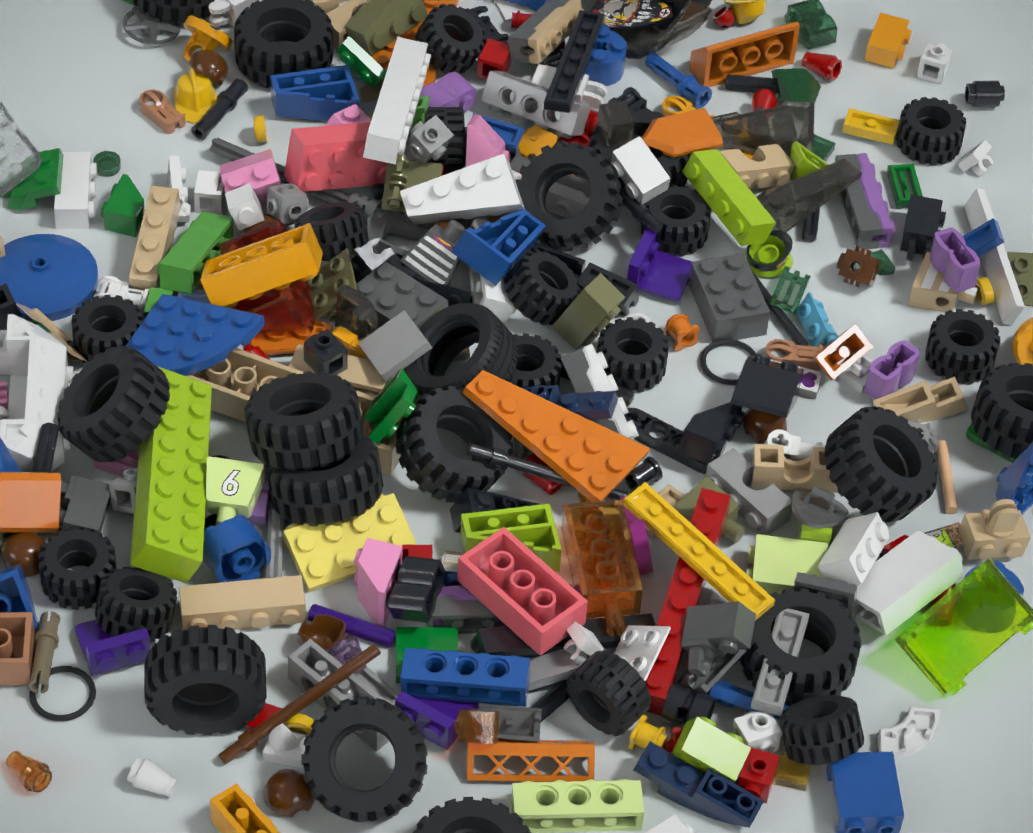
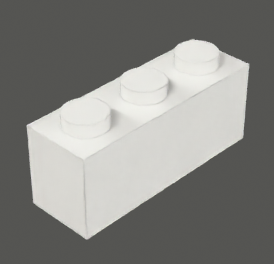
[54,152,97,229]
[818,512,890,585]

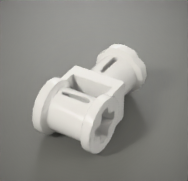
[93,276,150,313]
[764,429,823,461]

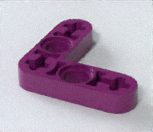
[620,495,653,575]

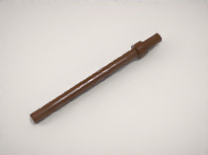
[218,643,381,765]

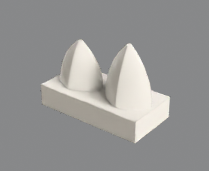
[263,723,309,768]

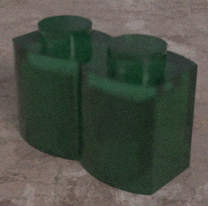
[785,0,838,50]

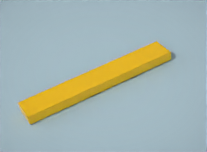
[623,482,775,621]

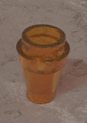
[6,751,52,793]

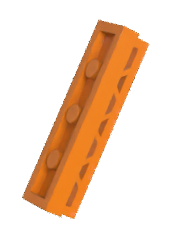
[467,739,595,782]

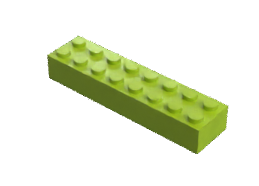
[130,367,212,584]

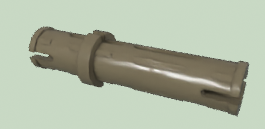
[28,611,60,693]

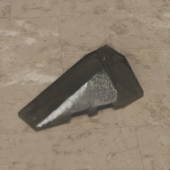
[756,159,862,233]

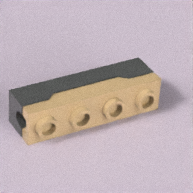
[508,0,584,64]

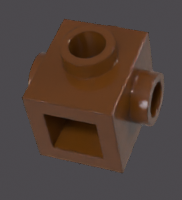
[836,246,882,287]

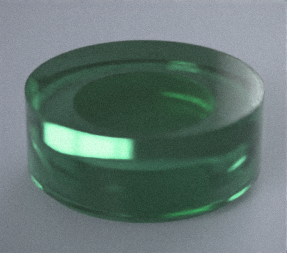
[93,151,121,177]

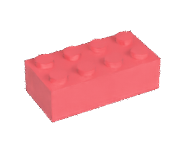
[284,122,387,192]
[457,527,588,656]

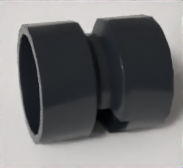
[661,683,716,727]

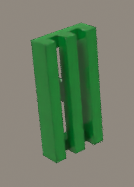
[887,164,923,209]

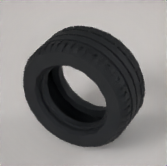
[405,303,518,397]

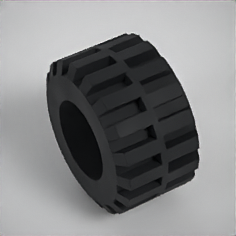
[415,4,487,74]
[896,97,966,165]
[425,107,465,174]
[641,185,711,256]
[294,202,369,261]
[504,250,581,325]
[71,295,144,363]
[925,309,1000,384]
[597,317,669,392]
[510,333,561,388]
[38,527,117,610]
[95,566,177,643]
[566,650,651,736]
[779,695,865,765]

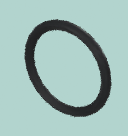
[700,339,756,385]
[29,666,96,721]

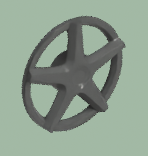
[123,6,181,45]

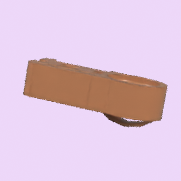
[139,89,186,134]
[765,339,823,372]

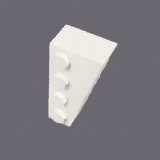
[400,154,525,225]

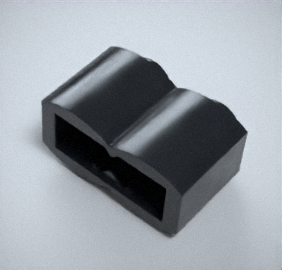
[386,556,446,623]

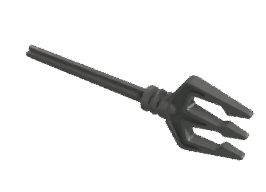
[210,137,456,259]

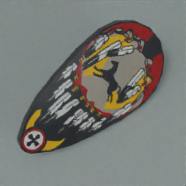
[592,0,673,30]

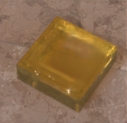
[775,753,811,791]

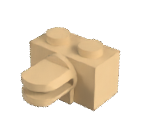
[958,499,1031,560]

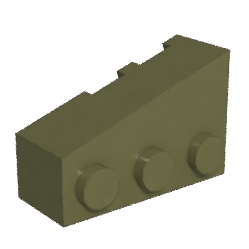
[345,0,428,56]
[552,273,625,350]

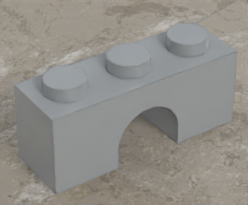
[706,448,792,535]

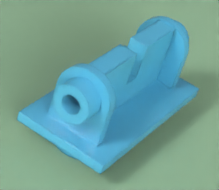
[795,292,838,347]

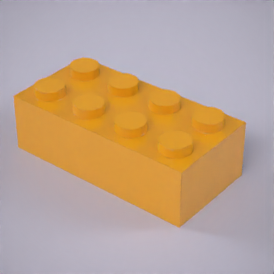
[200,223,323,308]

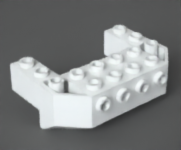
[0,314,74,472]

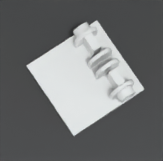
[615,625,671,681]

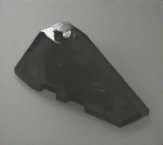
[711,101,815,158]

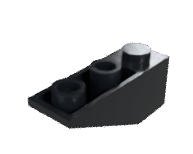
[678,402,746,464]
[450,487,540,533]

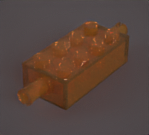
[561,492,643,636]

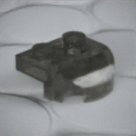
[335,283,378,341]

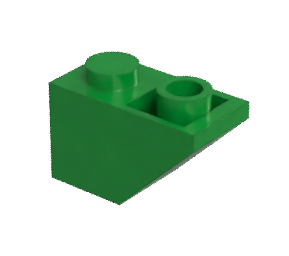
[101,174,145,237]

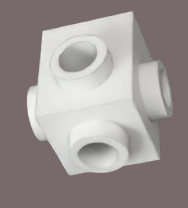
[732,711,782,754]

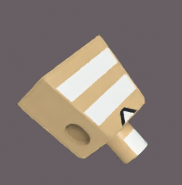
[908,252,978,312]

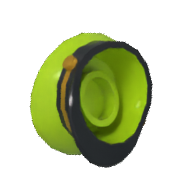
[745,230,793,278]

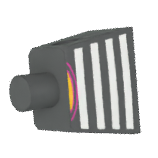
[400,220,465,286]

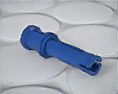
[645,52,712,109]

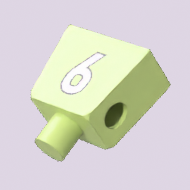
[206,456,266,525]

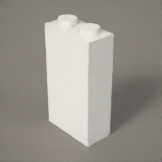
[855,530,965,635]

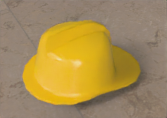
[723,0,766,24]
[173,67,217,124]

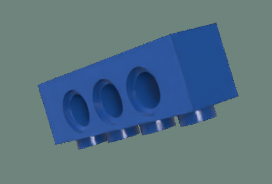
[400,648,530,707]

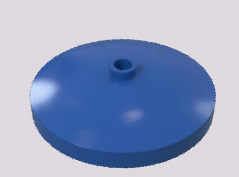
[0,234,98,322]

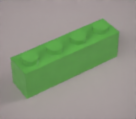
[157,211,233,294]

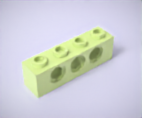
[511,779,644,833]

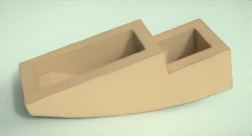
[873,376,968,423]

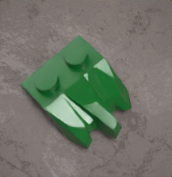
[336,36,386,88]
[0,148,64,210]
[364,368,417,445]

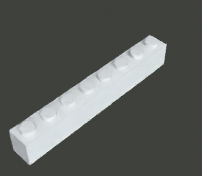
[363,37,431,164]

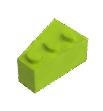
[460,503,562,572]

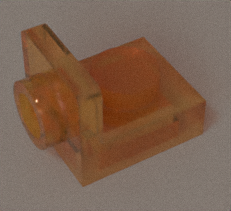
[455,708,499,744]

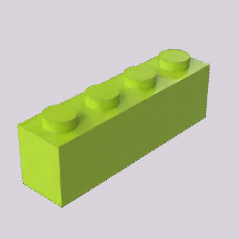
[682,149,776,246]

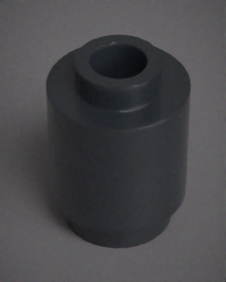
[965,80,1005,107]

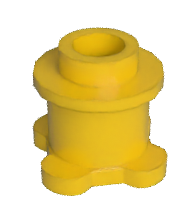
[628,714,668,750]

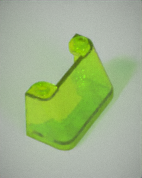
[894,557,1033,696]

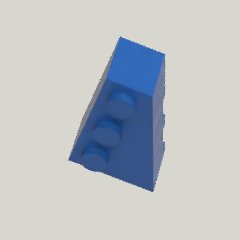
[270,65,360,121]
[451,209,546,286]

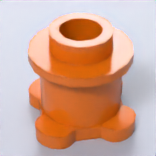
[664,314,701,351]

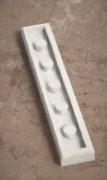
[964,188,1025,325]

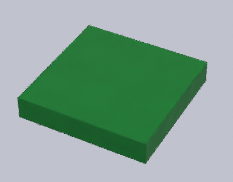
[396,627,458,683]

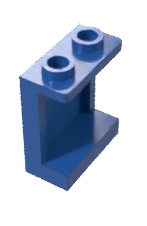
[826,751,904,833]

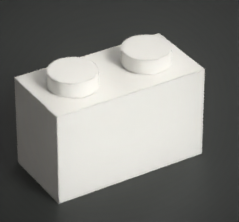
[610,136,670,204]

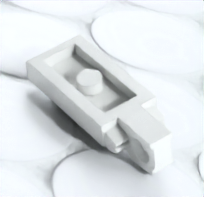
[167,156,191,223]

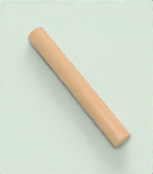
[937,440,958,514]

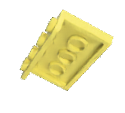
[282,493,417,593]

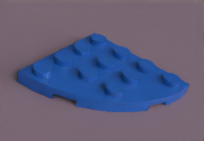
[126,294,265,376]

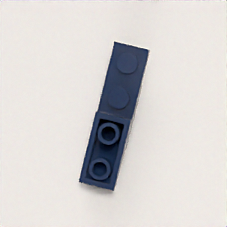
[520,385,618,420]
[633,741,764,828]

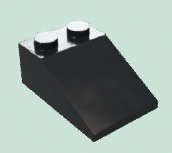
[730,353,804,418]

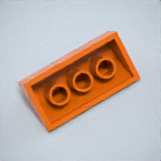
[689,21,800,87]

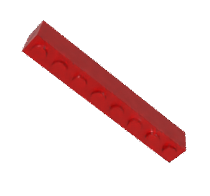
[645,488,731,716]

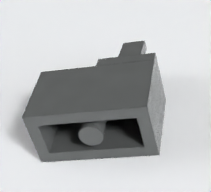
[59,475,111,532]
[681,602,756,677]

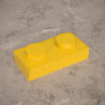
[842,108,899,145]

